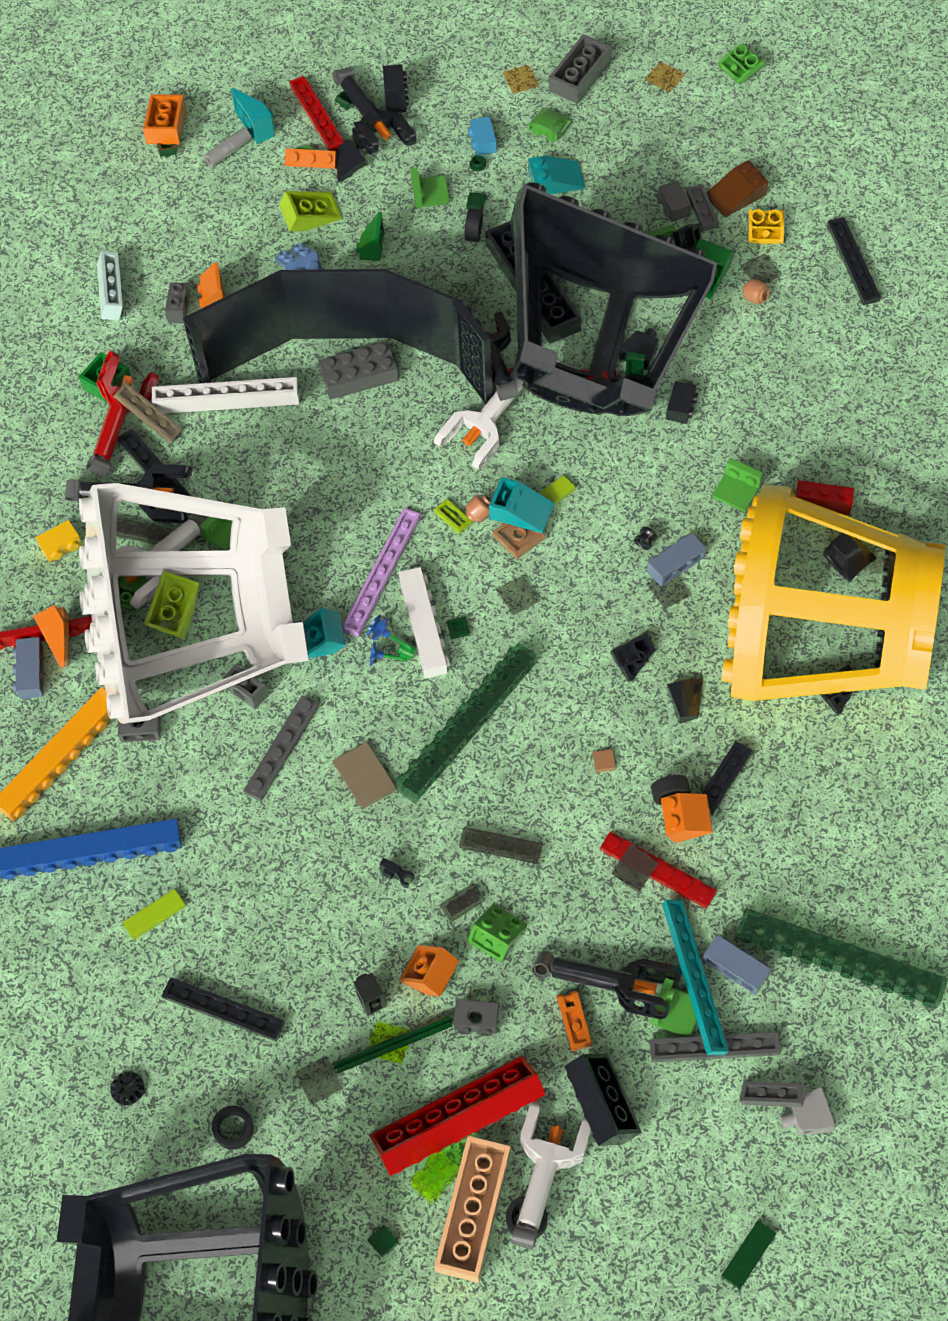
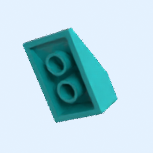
[231,88,275,144]
[528,156,585,194]

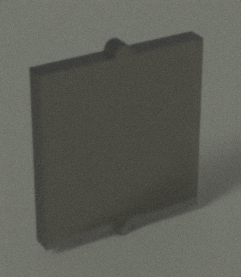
[740,253,782,283]
[496,576,540,616]
[647,576,692,609]
[611,844,659,893]
[295,1056,343,1105]

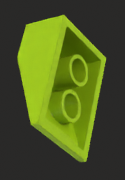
[279,191,342,231]
[144,571,200,640]

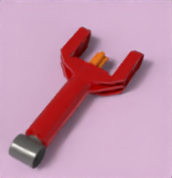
[86,350,159,477]

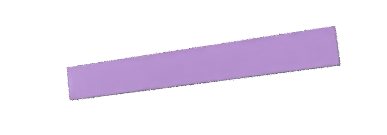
[342,508,421,637]

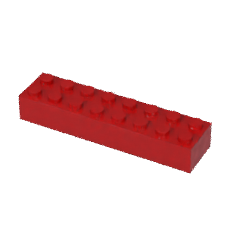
[369,1055,546,1176]

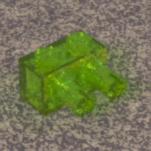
[411,1152,459,1206]

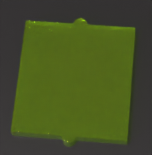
[369,1022,410,1064]

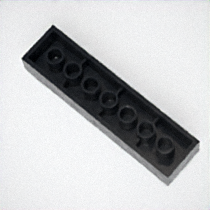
[485,221,581,344]

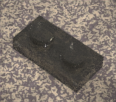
[439,883,485,923]

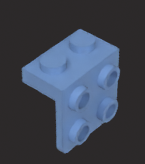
[274,243,322,270]

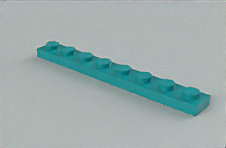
[662,899,729,1055]

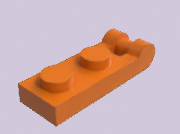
[556,990,592,1052]

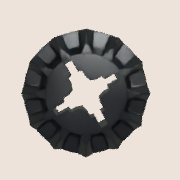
[110,1071,144,1105]

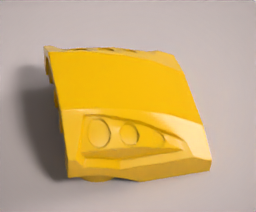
[748,209,784,244]

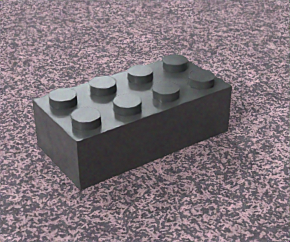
[549,34,612,104]
[318,341,398,400]

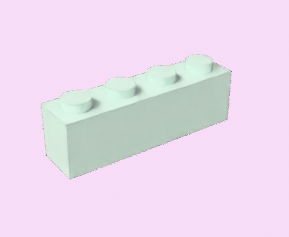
[97,251,123,320]

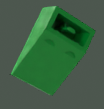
[696,238,734,300]

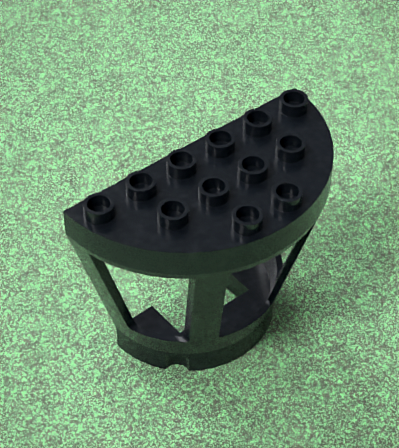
[510,182,717,416]
[57,1154,318,1321]

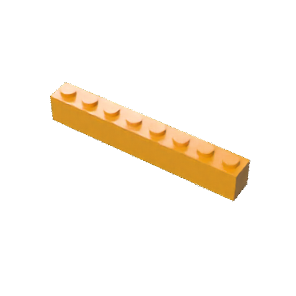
[0,687,111,821]

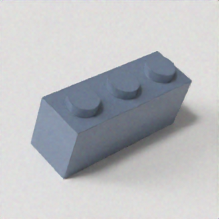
[647,533,707,587]
[13,637,43,699]
[702,935,771,995]

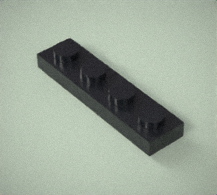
[702,741,753,816]

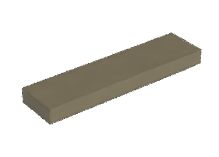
[113,382,182,444]

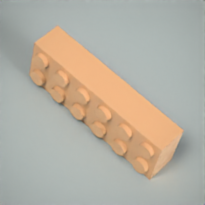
[434,1136,511,1283]

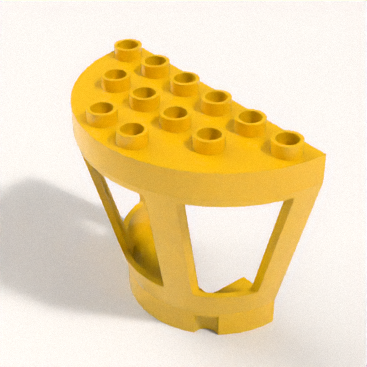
[722,483,946,701]

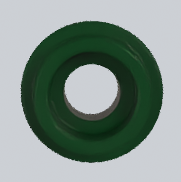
[469,155,486,172]

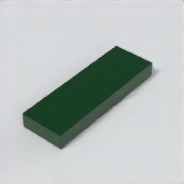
[721,1220,777,1290]

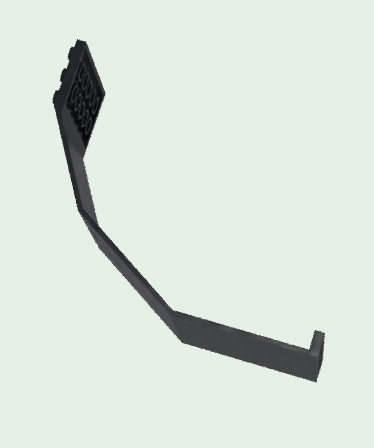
[182,269,494,405]

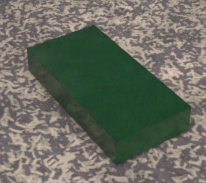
[625,352,645,377]

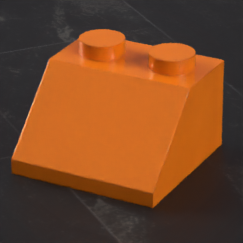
[197,262,224,308]
[661,793,713,843]
[399,945,459,997]

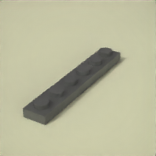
[243,695,320,801]
[649,1032,780,1063]

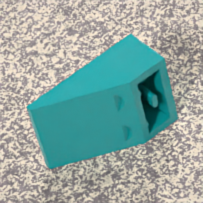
[489,477,555,534]

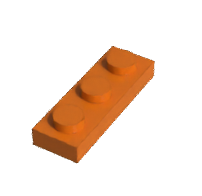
[285,148,336,169]

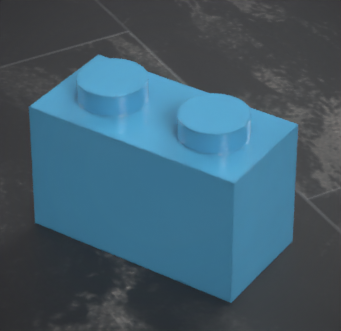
[467,116,497,155]

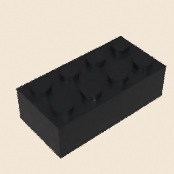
[564,1054,642,1146]

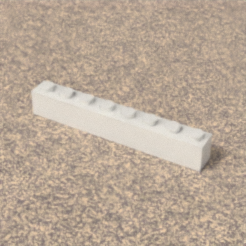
[152,377,299,414]

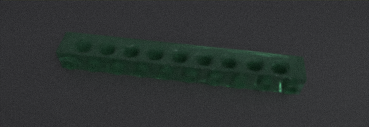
[396,642,537,804]
[736,908,948,1008]

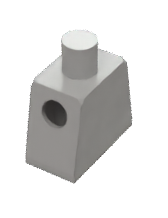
[779,1087,835,1136]

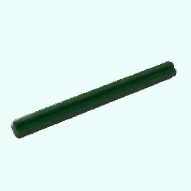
[332,1016,452,1074]

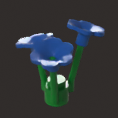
[366,614,416,666]

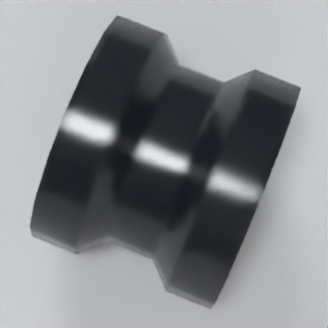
[634,527,658,550]

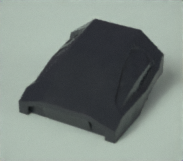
[823,533,876,582]

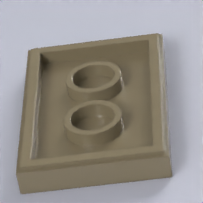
[332,742,397,810]

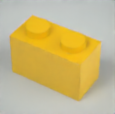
[35,520,82,562]

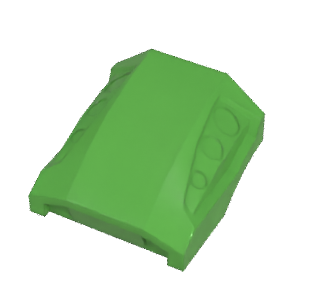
[717,43,766,85]
[527,108,572,141]

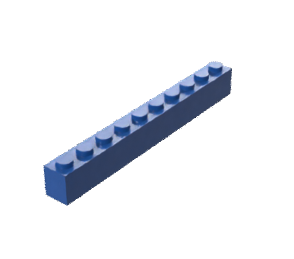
[0,819,182,879]

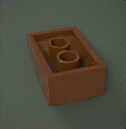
[707,160,769,218]

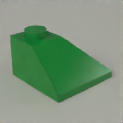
[356,212,384,261]

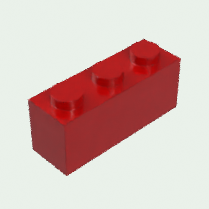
[795,480,854,515]

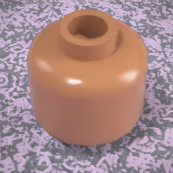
[743,279,770,305]
[465,495,491,522]

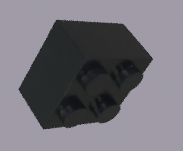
[382,64,409,113]

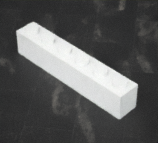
[398,567,450,679]

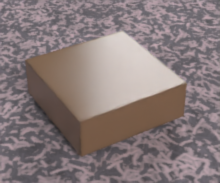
[593,749,616,773]

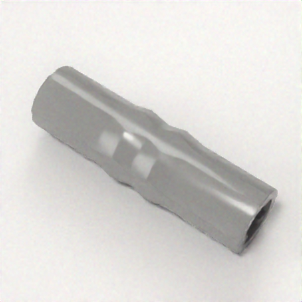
[204,128,251,167]

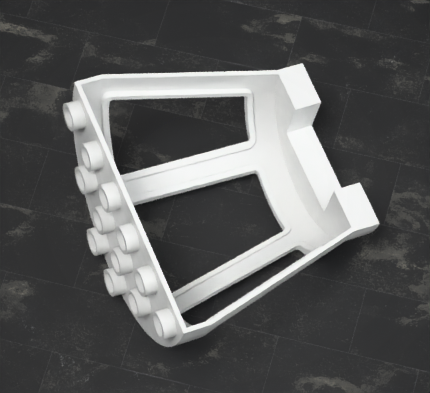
[79,483,308,724]

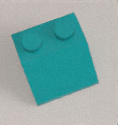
[303,607,346,659]

